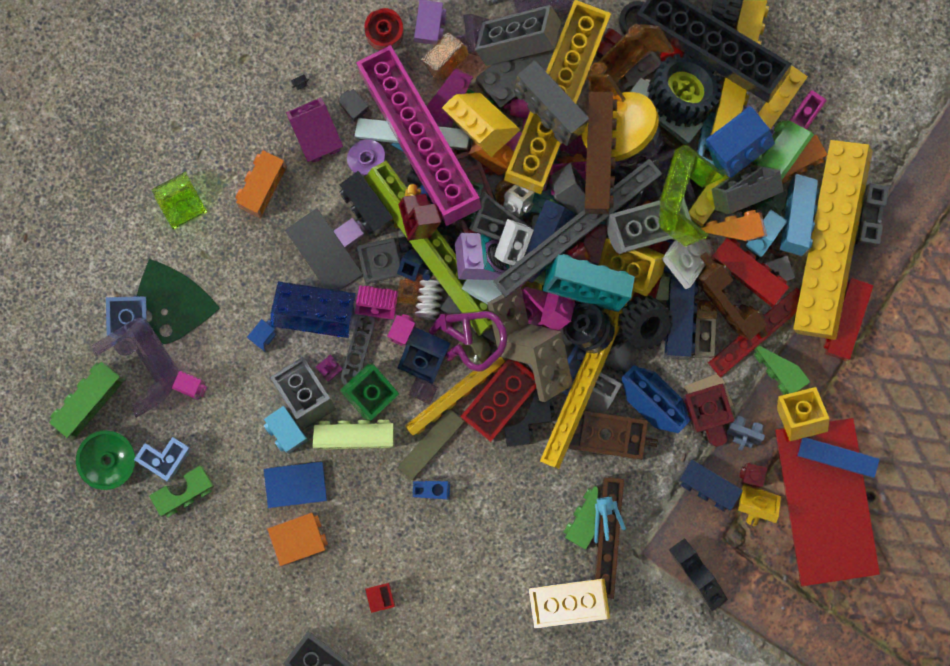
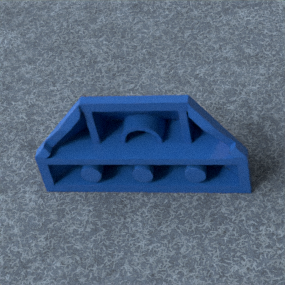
[622,365,691,433]

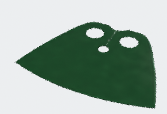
[136,259,220,344]

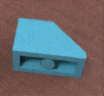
[745,210,787,257]

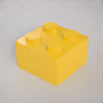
[777,387,829,441]

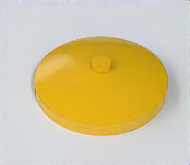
[582,92,659,161]

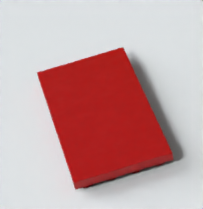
[775,418,880,587]

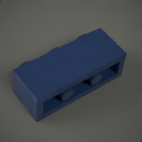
[678,460,743,512]

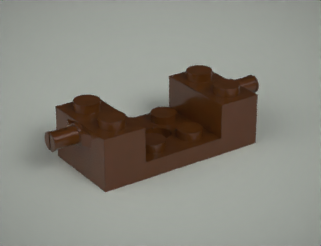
[695,252,768,340]
[551,411,658,461]

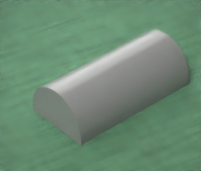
[607,194,695,254]

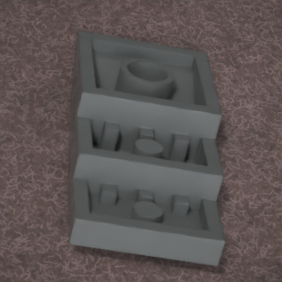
[285,208,363,296]

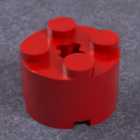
[364,8,404,51]

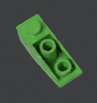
[754,346,810,395]
[563,486,598,550]

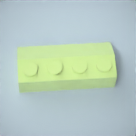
[313,420,394,450]

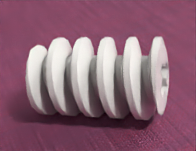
[415,279,443,321]

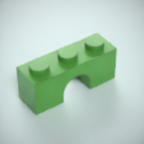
[149,465,214,518]

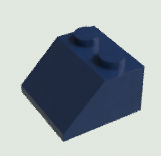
[397,327,451,384]

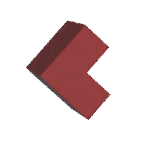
[365,582,396,613]

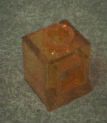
[396,278,420,307]

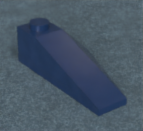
[524,199,577,283]

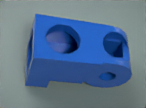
[412,481,450,500]

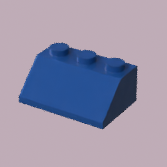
[706,106,775,178]

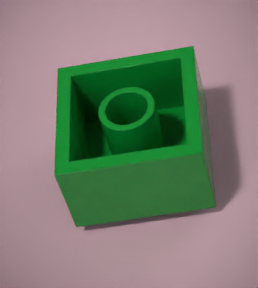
[339,364,399,421]

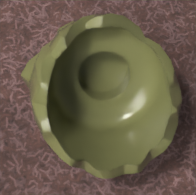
[458,330,491,364]

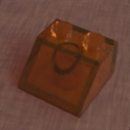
[421,32,469,81]

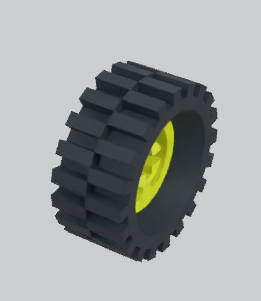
[647,53,722,127]

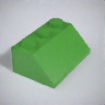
[752,120,814,179]

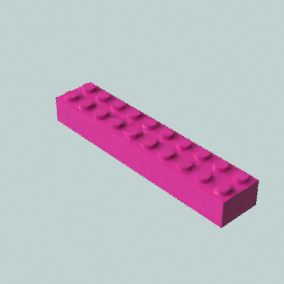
[356,45,482,226]

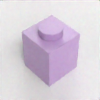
[334,218,365,249]

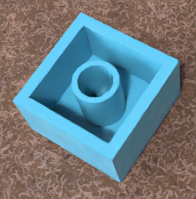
[263,406,309,454]

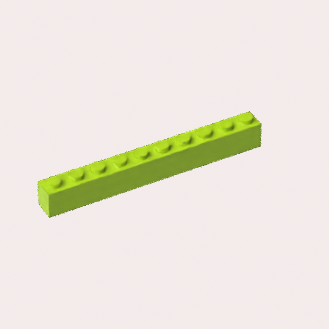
[364,161,493,336]

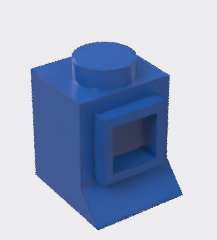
[247,319,277,353]

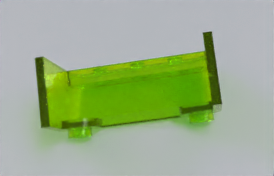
[659,145,725,247]

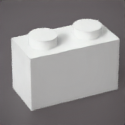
[494,219,533,265]

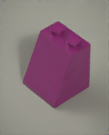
[286,97,343,162]

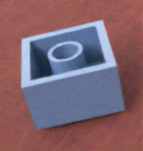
[106,297,147,337]

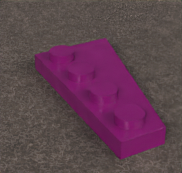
[426,69,473,128]

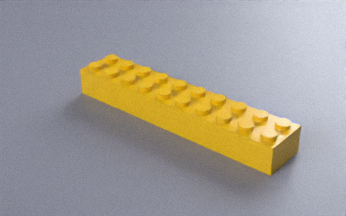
[504,0,611,194]
[793,140,873,340]

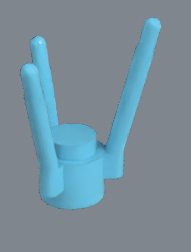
[594,497,626,543]

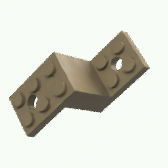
[487,288,572,402]

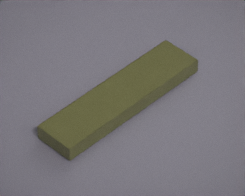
[397,409,464,480]

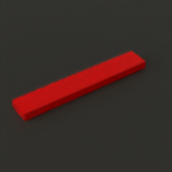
[708,287,801,378]

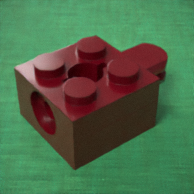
[683,383,735,447]

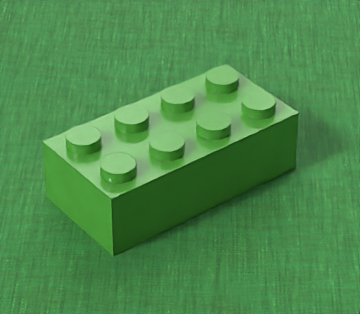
[49,362,125,440]

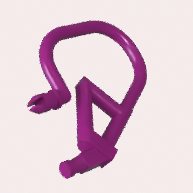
[429,311,507,372]

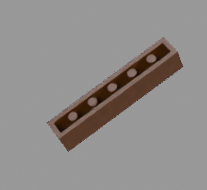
[585,92,617,214]
[594,477,624,599]

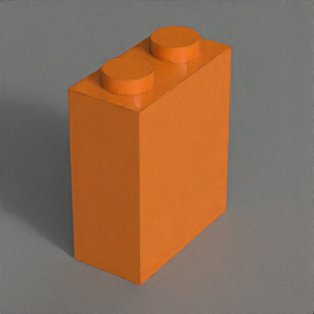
[267,513,328,566]

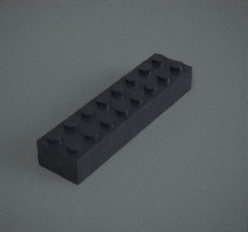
[636,0,792,103]

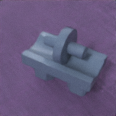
[726,416,765,451]

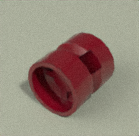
[596,28,628,65]

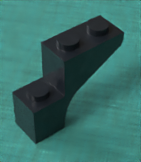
[504,390,555,447]
[669,538,728,611]

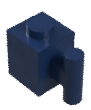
[397,249,434,282]

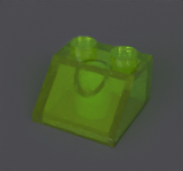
[151,171,207,229]

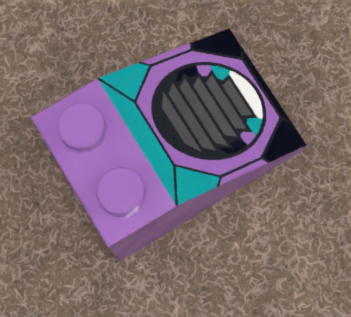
[455,233,513,280]

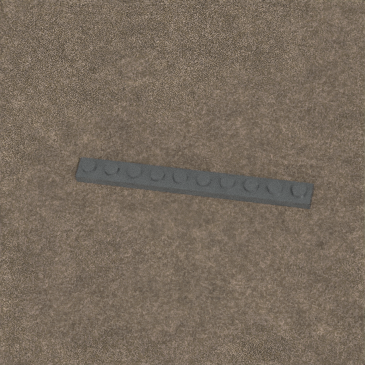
[493,159,662,298]

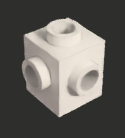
[503,185,535,218]

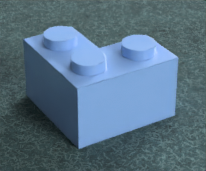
[134,437,192,482]

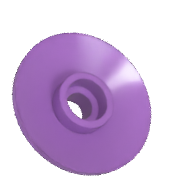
[347,139,385,176]

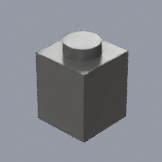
[339,89,369,122]

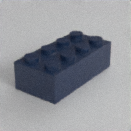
[664,276,698,360]

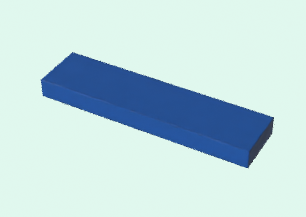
[797,437,880,478]

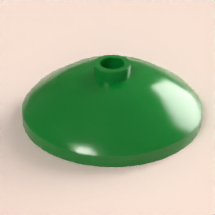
[76,430,136,490]

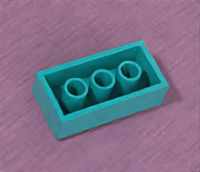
[543,254,635,312]

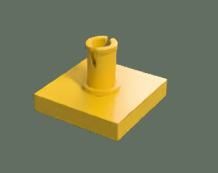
[738,484,781,526]

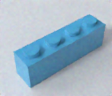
[780,174,819,256]

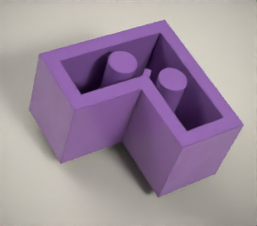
[414,0,447,45]

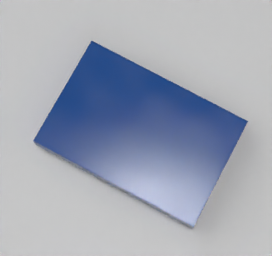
[264,462,327,508]

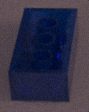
[271,281,356,338]

